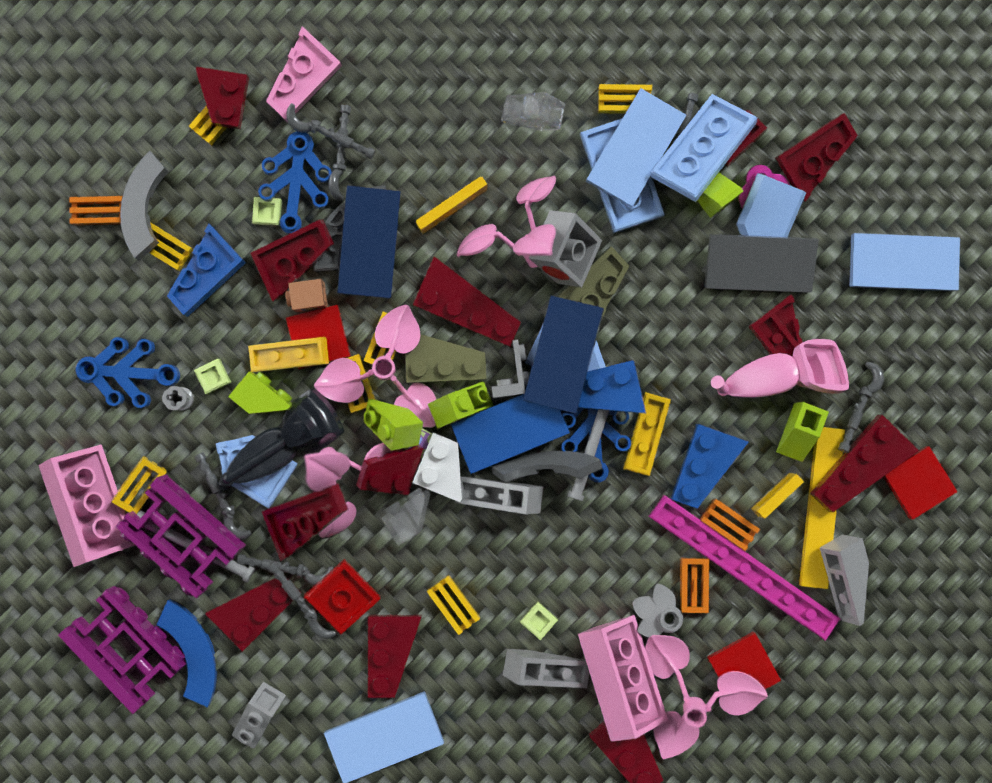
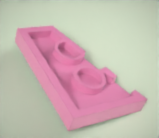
[266,26,342,122]

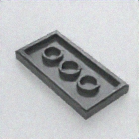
[705,234,819,292]

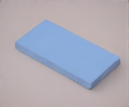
[586,88,686,208]
[651,94,757,202]
[580,118,665,233]
[850,233,960,291]
[324,691,444,783]

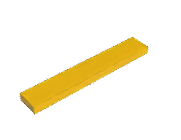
[799,427,845,589]

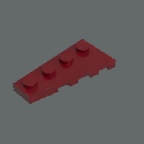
[413,257,521,347]
[810,415,919,512]
[262,483,348,561]

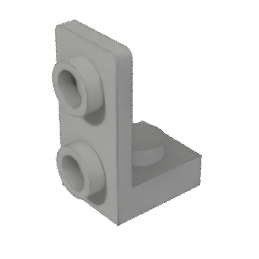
[492,340,529,398]
[232,682,286,748]

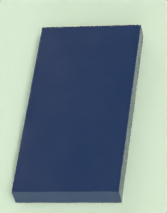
[338,186,401,298]
[523,296,604,414]

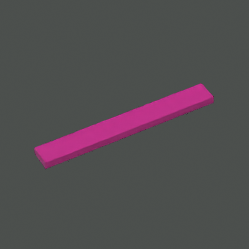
[648,495,840,641]

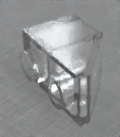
[501,92,565,131]
[381,487,432,546]

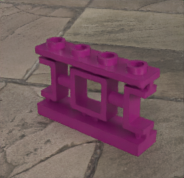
[115,475,246,598]
[58,586,187,714]

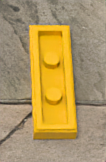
[416,177,488,234]
[248,337,329,372]
[623,392,671,476]

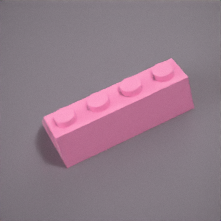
[38,444,135,567]
[578,615,668,741]

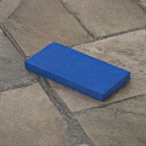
[451,394,570,474]

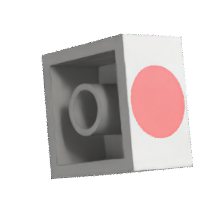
[529,210,602,288]

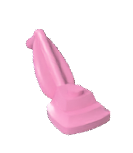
[711,339,849,398]

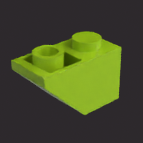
[228,371,292,414]
[428,381,494,429]
[364,399,423,451]
[776,402,829,462]

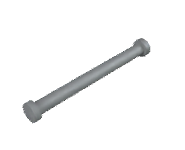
[567,409,609,501]
[137,510,255,583]

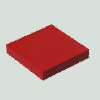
[286,305,351,370]
[883,446,958,520]
[304,559,381,635]
[707,631,781,689]

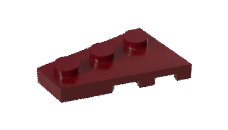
[775,113,858,202]
[250,219,334,302]
[205,575,302,652]
[368,615,422,698]
[589,721,663,783]

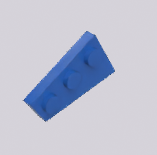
[167,224,246,317]
[579,360,647,414]
[671,424,748,508]

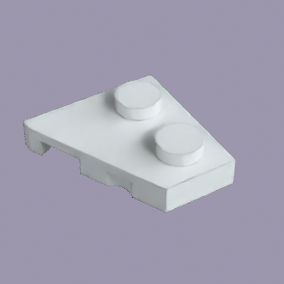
[412,433,462,502]

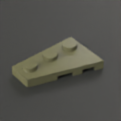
[558,246,629,317]
[405,334,486,383]

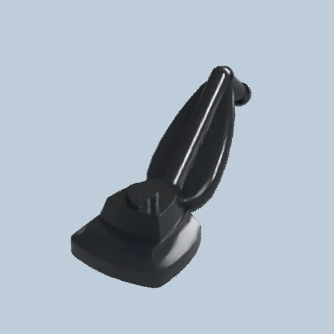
[219,389,344,490]

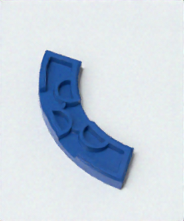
[157,599,217,707]

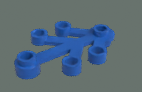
[258,131,331,234]
[76,337,180,408]
[561,408,631,482]

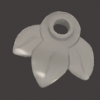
[632,584,683,637]

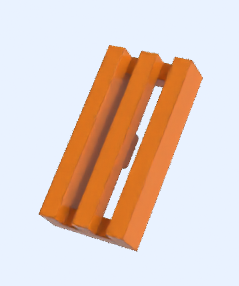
[69,196,123,225]
[699,498,760,551]
[680,557,709,613]

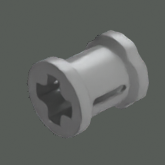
[162,386,194,411]

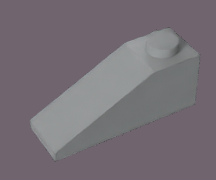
[455,476,543,514]
[820,535,869,626]
[503,649,589,688]

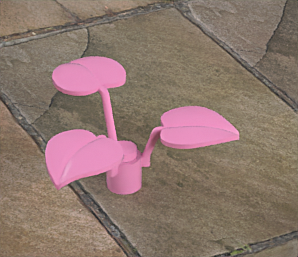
[457,176,556,268]
[314,305,436,428]
[305,443,403,538]
[645,635,768,759]

